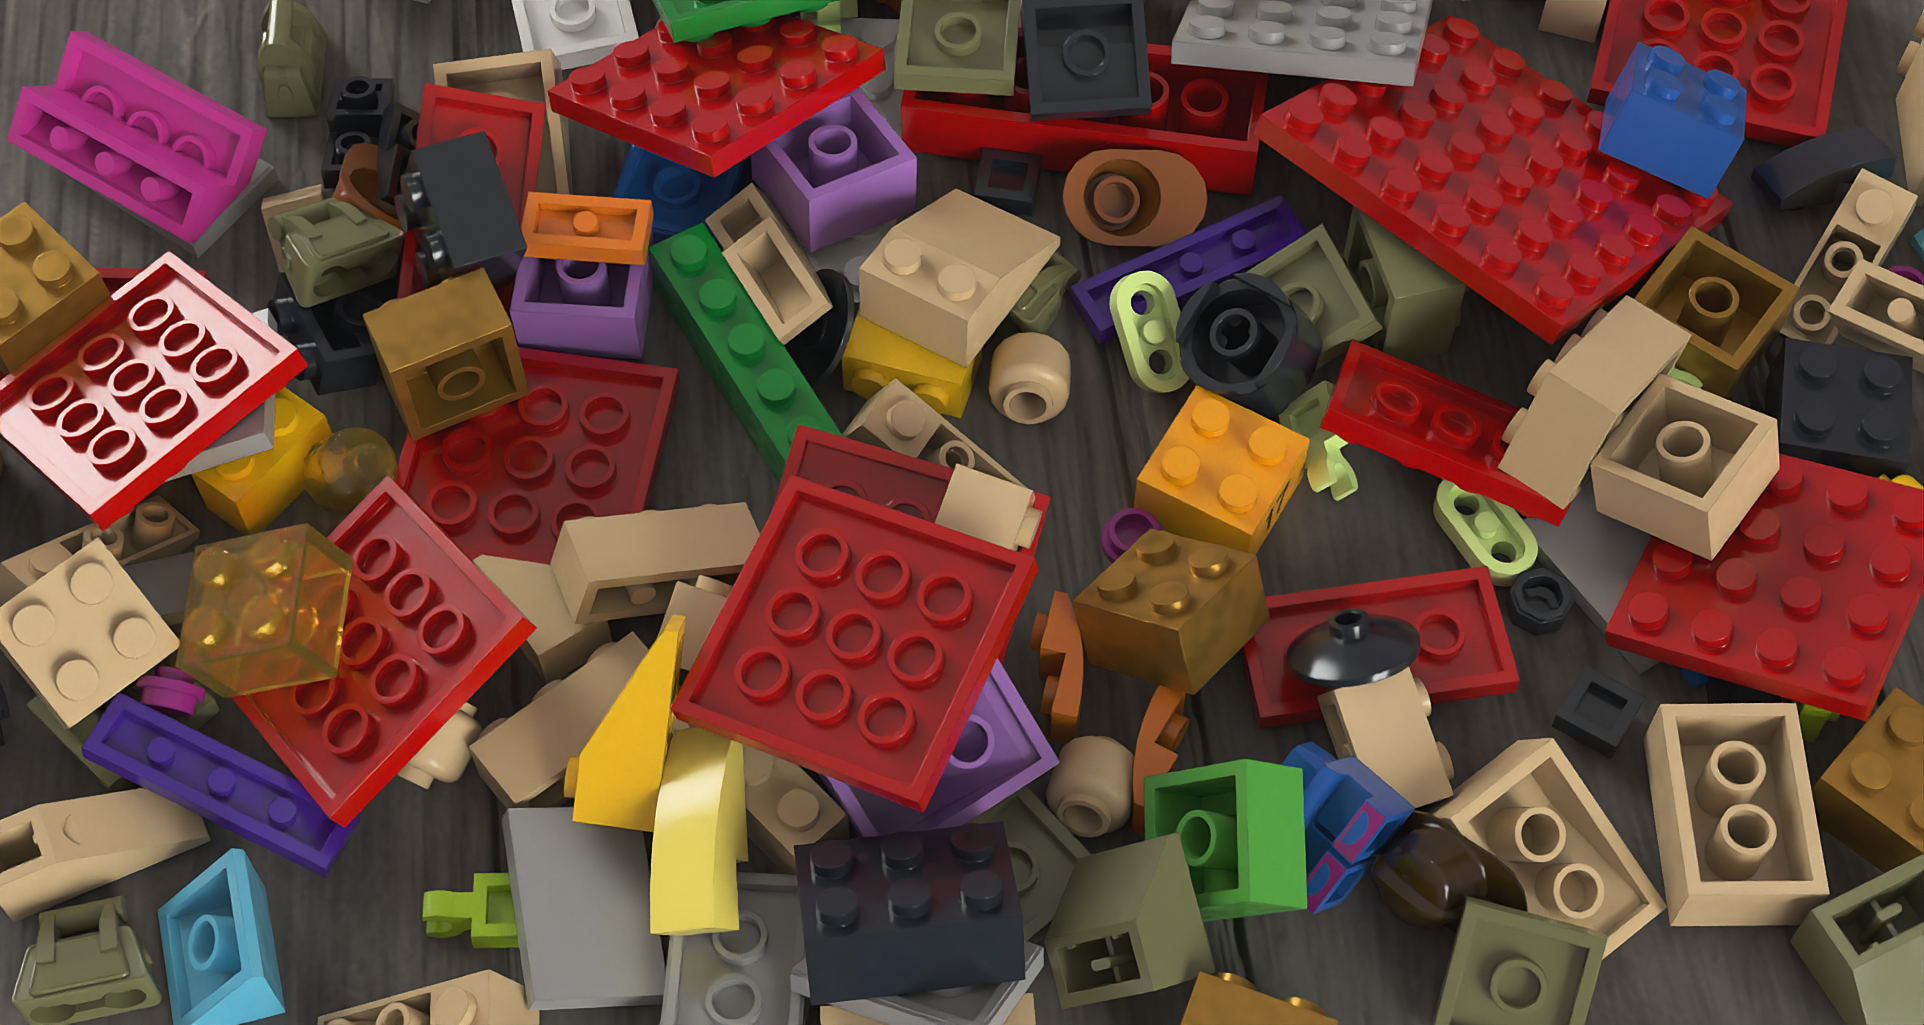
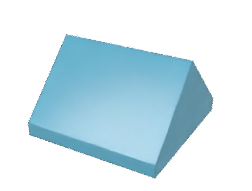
[157,848,285,1025]

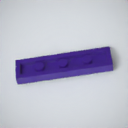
[1070,195,1307,345]
[81,692,360,878]

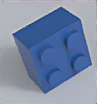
[1598,42,1747,199]

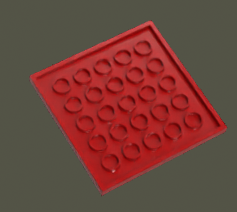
[1253,15,1734,345]

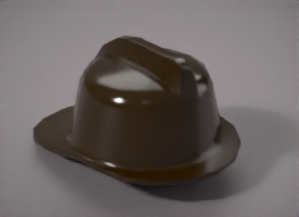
[1370,810,1528,933]

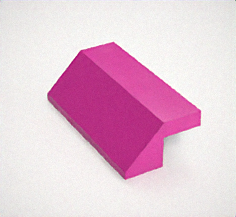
[7,31,267,242]

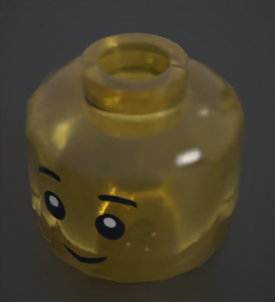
[302,426,398,515]

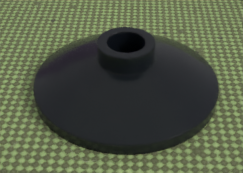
[784,269,854,389]
[1286,609,1421,687]

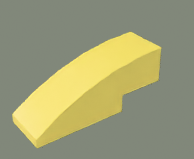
[650,727,748,936]

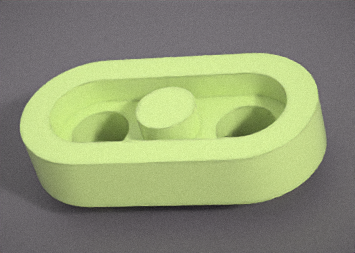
[1109,271,1189,393]
[1433,479,1538,586]

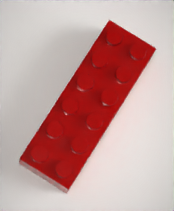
[900,27,1269,196]

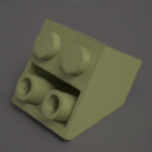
[1044,832,1216,1009]
[1790,854,1924,1025]

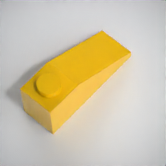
[564,614,687,832]

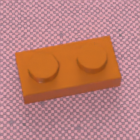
[521,192,654,265]

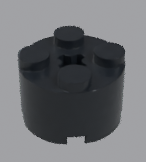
[1176,272,1322,417]

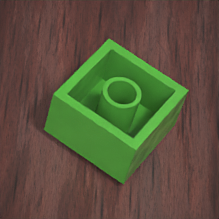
[1144,759,1307,922]

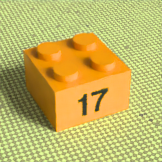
[1134,385,1310,555]

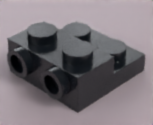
[1020,0,1152,121]
[267,267,400,396]

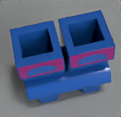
[1282,741,1415,914]

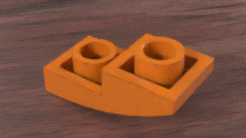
[1030,591,1083,744]
[1130,685,1190,836]

